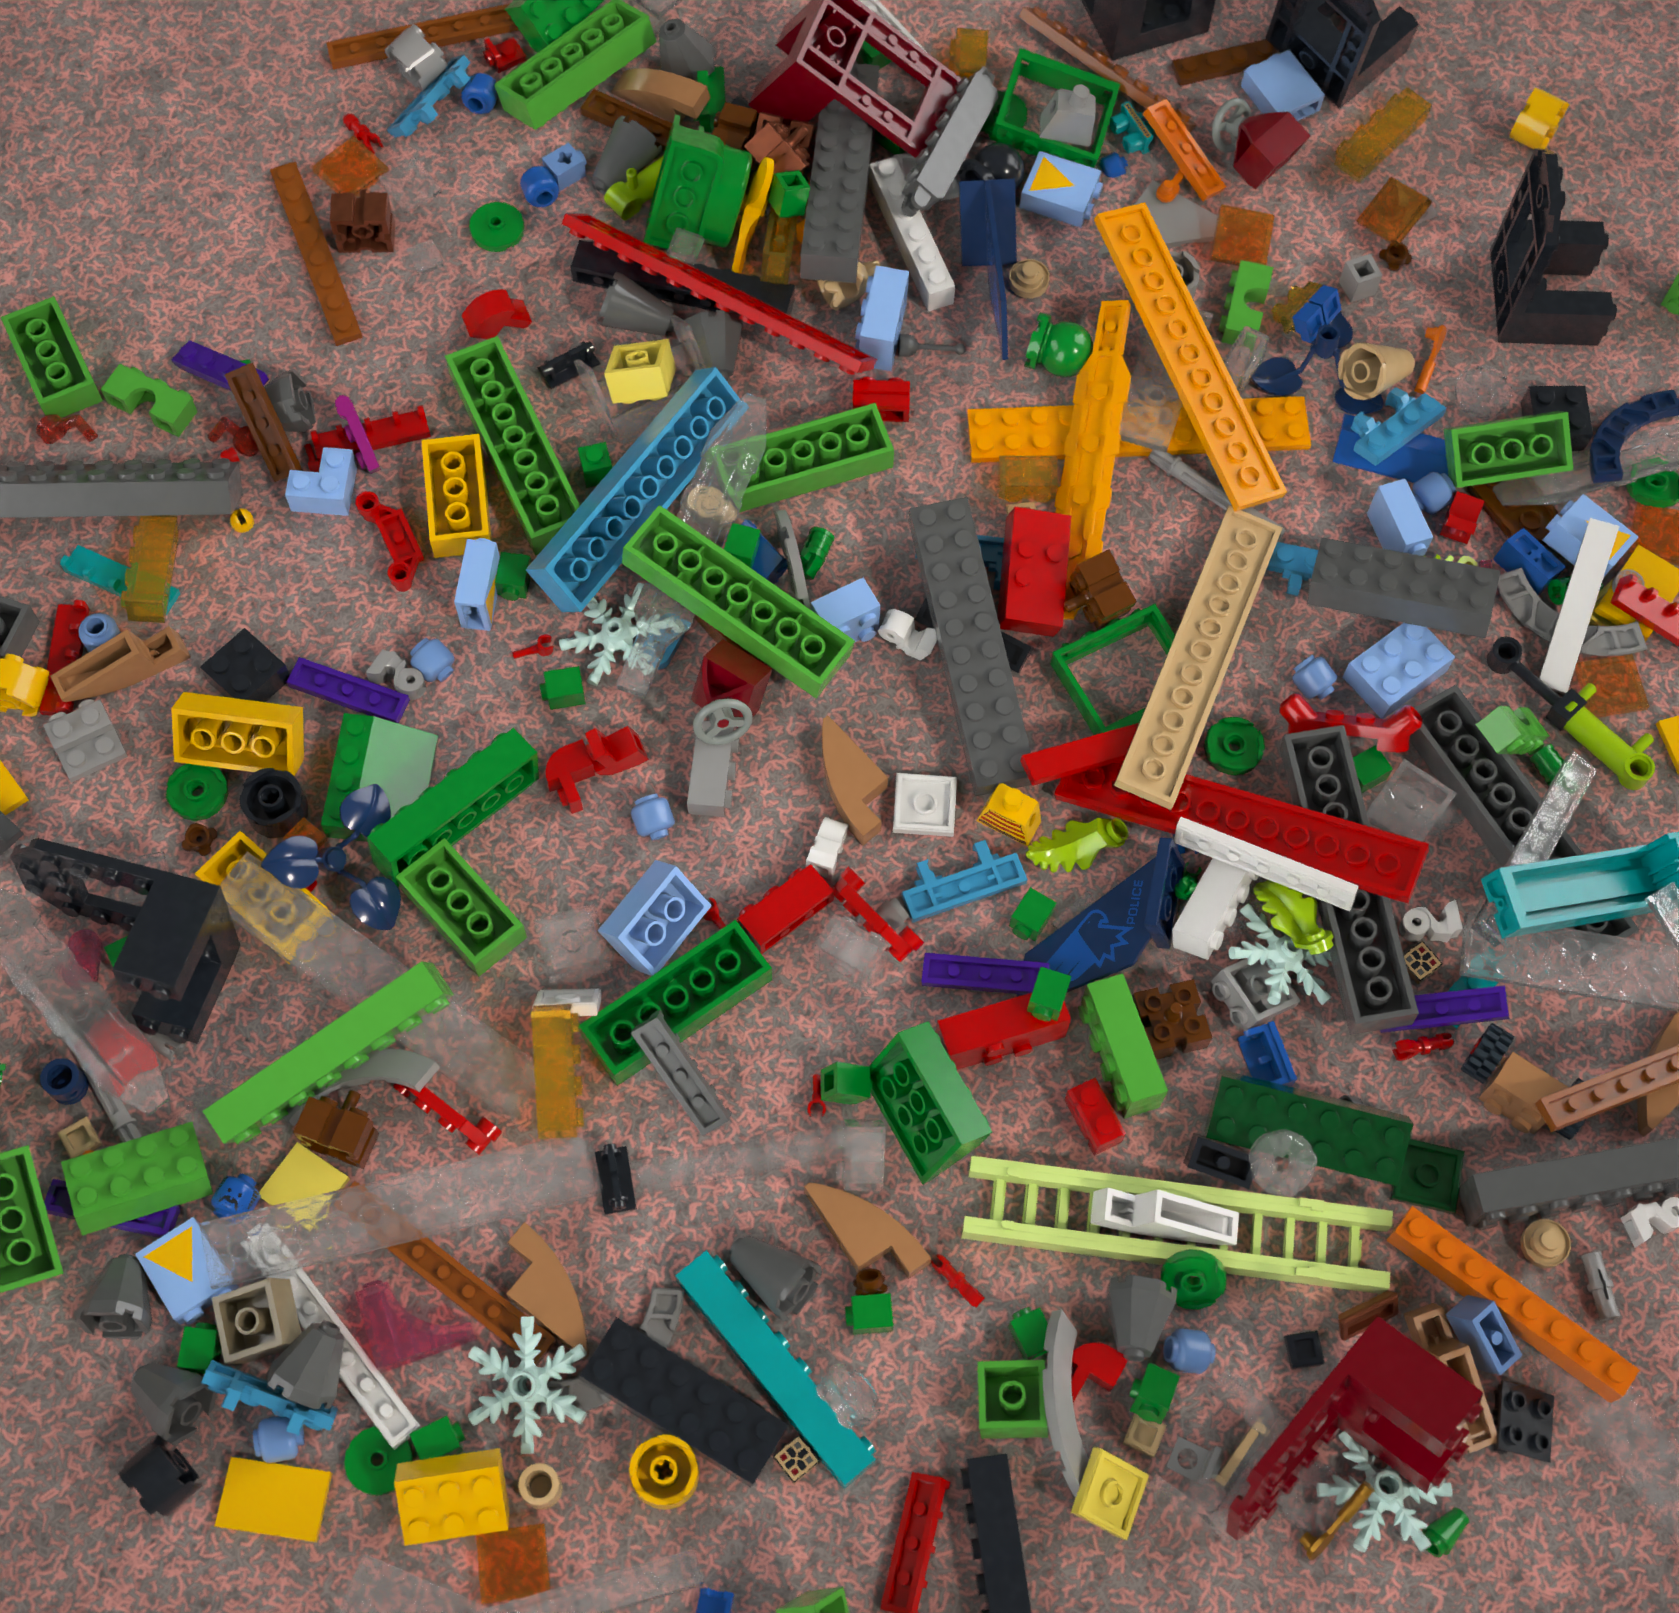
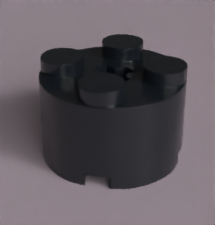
[239,768,308,839]
[119,1435,202,1516]

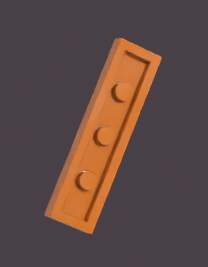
[1143,99,1226,202]

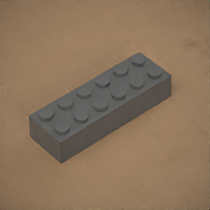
[1307,537,1500,638]

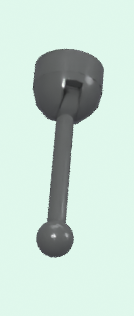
[898,334,966,357]

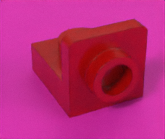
[483,37,527,73]

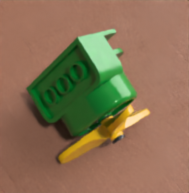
[644,114,774,274]

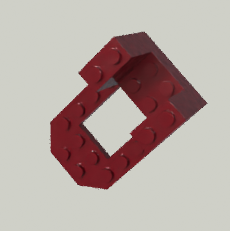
[748,0,961,159]
[1226,1316,1484,1541]

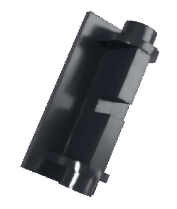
[537,341,600,389]
[595,1144,637,1215]

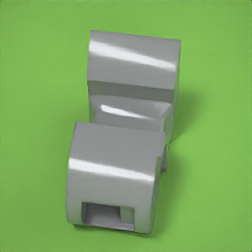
[366,649,426,700]

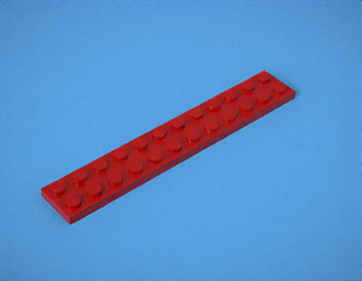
[562,213,877,375]
[1054,760,1429,904]

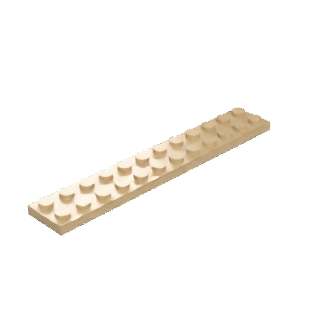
[1114,505,1282,810]

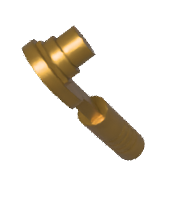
[1299,1481,1374,1560]

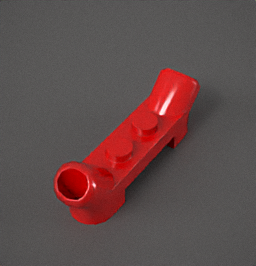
[1279,693,1422,753]

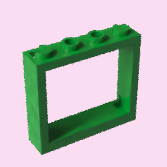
[990,48,1121,168]
[1050,604,1175,735]

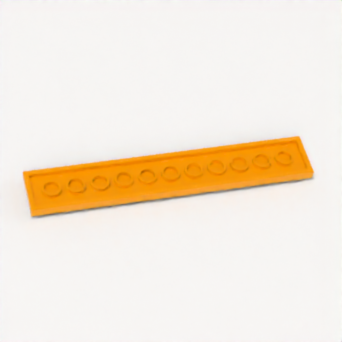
[1094,202,1287,512]
[967,396,1311,463]

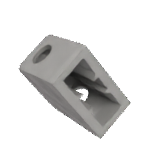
[1040,85,1096,146]

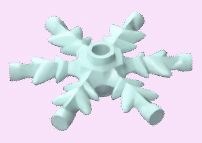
[559,583,676,686]
[1229,903,1332,1005]
[468,1316,587,1454]
[1316,1431,1453,1552]

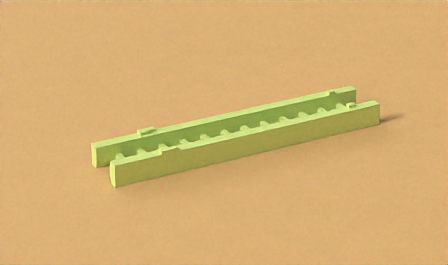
[961,1156,1393,1294]

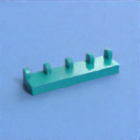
[60,545,181,617]

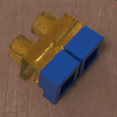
[1272,281,1342,343]

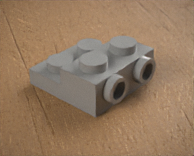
[43,699,128,783]
[1211,958,1301,1031]

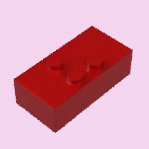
[997,506,1072,637]
[935,992,1071,1070]

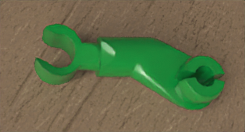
[1174,862,1202,900]

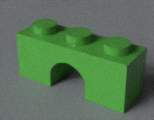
[1218,260,1274,349]
[100,364,198,437]
[1475,706,1550,755]

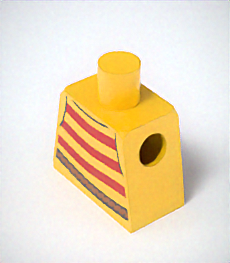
[976,783,1041,847]

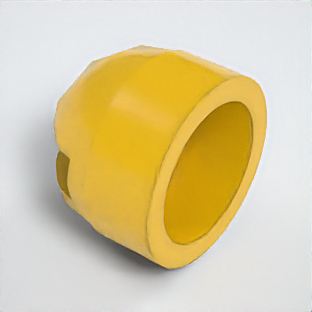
[230,508,254,533]

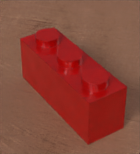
[737,864,834,954]

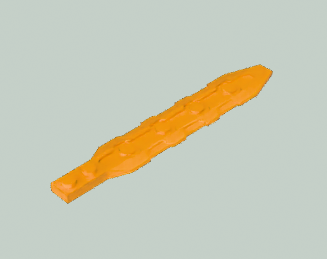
[1054,300,1131,620]

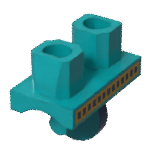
[1109,101,1156,155]

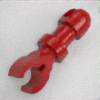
[343,113,383,155]
[1392,1032,1454,1061]
[931,1254,985,1307]

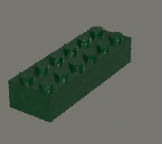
[1204,1069,1414,1186]

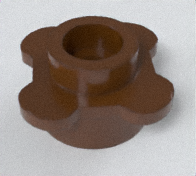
[1379,242,1412,271]
[182,823,218,856]
[853,1269,888,1296]

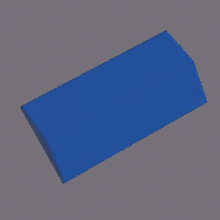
[1332,414,1448,483]

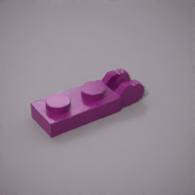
[334,394,381,474]

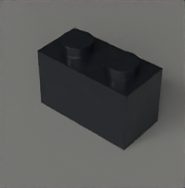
[1183,1133,1260,1189]

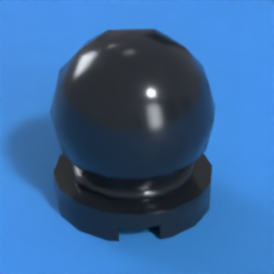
[956,142,1025,191]

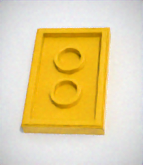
[1594,544,1679,642]
[215,1457,332,1543]

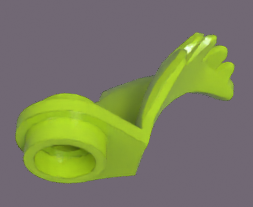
[1026,818,1129,873]
[1253,880,1334,955]

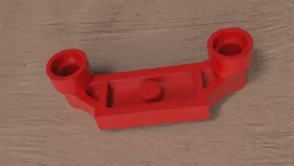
[355,491,424,592]
[831,866,925,963]
[392,1083,502,1155]

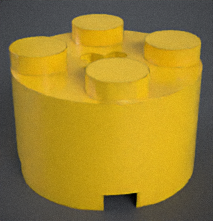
[1509,87,1570,150]
[0,654,49,717]
[629,1434,699,1510]

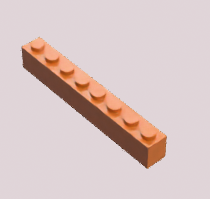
[1386,1206,1640,1403]

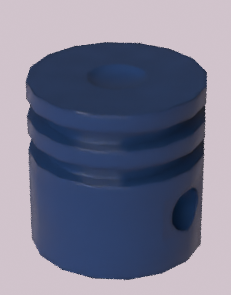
[40,1058,88,1105]

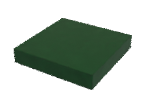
[1390,1139,1465,1214]

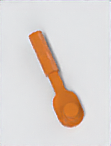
[1156,169,1186,203]
[1414,325,1446,394]

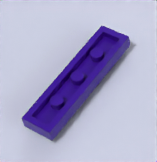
[171,340,269,391]
[286,657,410,724]
[921,953,1050,995]
[1380,985,1509,1033]
[44,1179,180,1238]

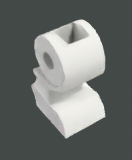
[878,609,937,660]
[806,817,849,880]
[1399,900,1463,943]
[1621,1197,1679,1248]

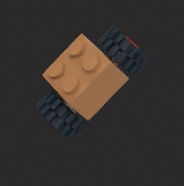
[1460,1022,1586,1140]

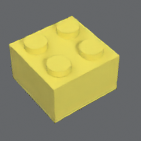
[604,339,676,404]

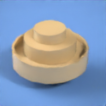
[1009,259,1050,298]
[1520,1219,1571,1268]

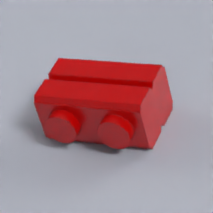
[852,377,910,422]
[1064,1078,1126,1156]

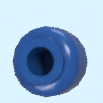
[1099,152,1128,178]

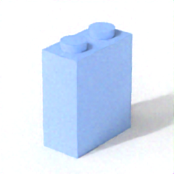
[1241,50,1325,121]
[1367,479,1433,556]

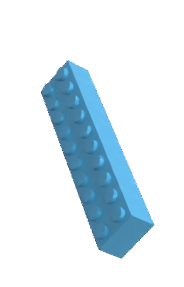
[526,367,749,612]

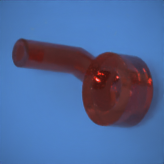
[36,414,98,444]
[208,417,260,457]

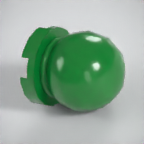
[1024,312,1094,377]

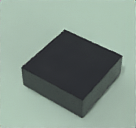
[1284,1330,1325,1370]

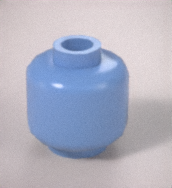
[1412,472,1456,515]
[79,613,121,652]
[410,638,455,682]
[1292,655,1337,700]
[631,793,675,841]
[1163,1328,1216,1374]
[253,1416,305,1463]

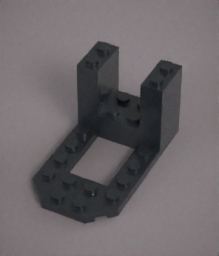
[1081,0,1216,61]
[1265,0,1419,109]
[1490,148,1617,346]
[10,838,240,1044]

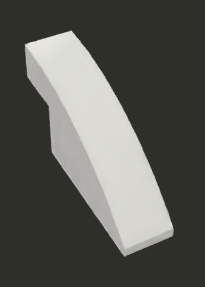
[1090,1188,1239,1246]

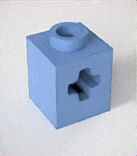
[542,142,587,192]

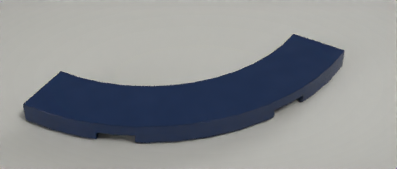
[1589,390,1679,483]

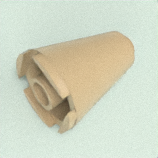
[1338,342,1415,400]

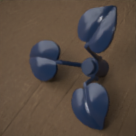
[1251,311,1384,415]
[261,784,401,930]

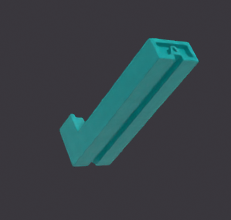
[1481,831,1679,939]

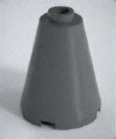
[592,116,662,195]
[597,271,678,336]
[729,1236,822,1321]

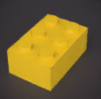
[394,1448,510,1546]

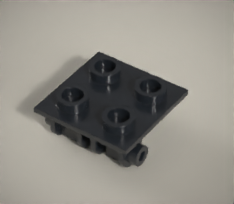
[1492,1380,1554,1463]

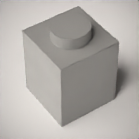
[1339,253,1383,303]

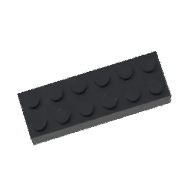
[580,1317,788,1488]

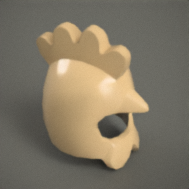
[816,260,880,310]

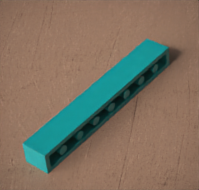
[675,1251,876,1489]

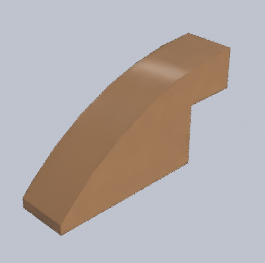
[611,68,710,125]
[50,626,191,702]
[822,715,888,846]
[1637,1009,1679,1137]
[804,1182,932,1279]
[506,1222,589,1361]
[1403,1303,1497,1453]

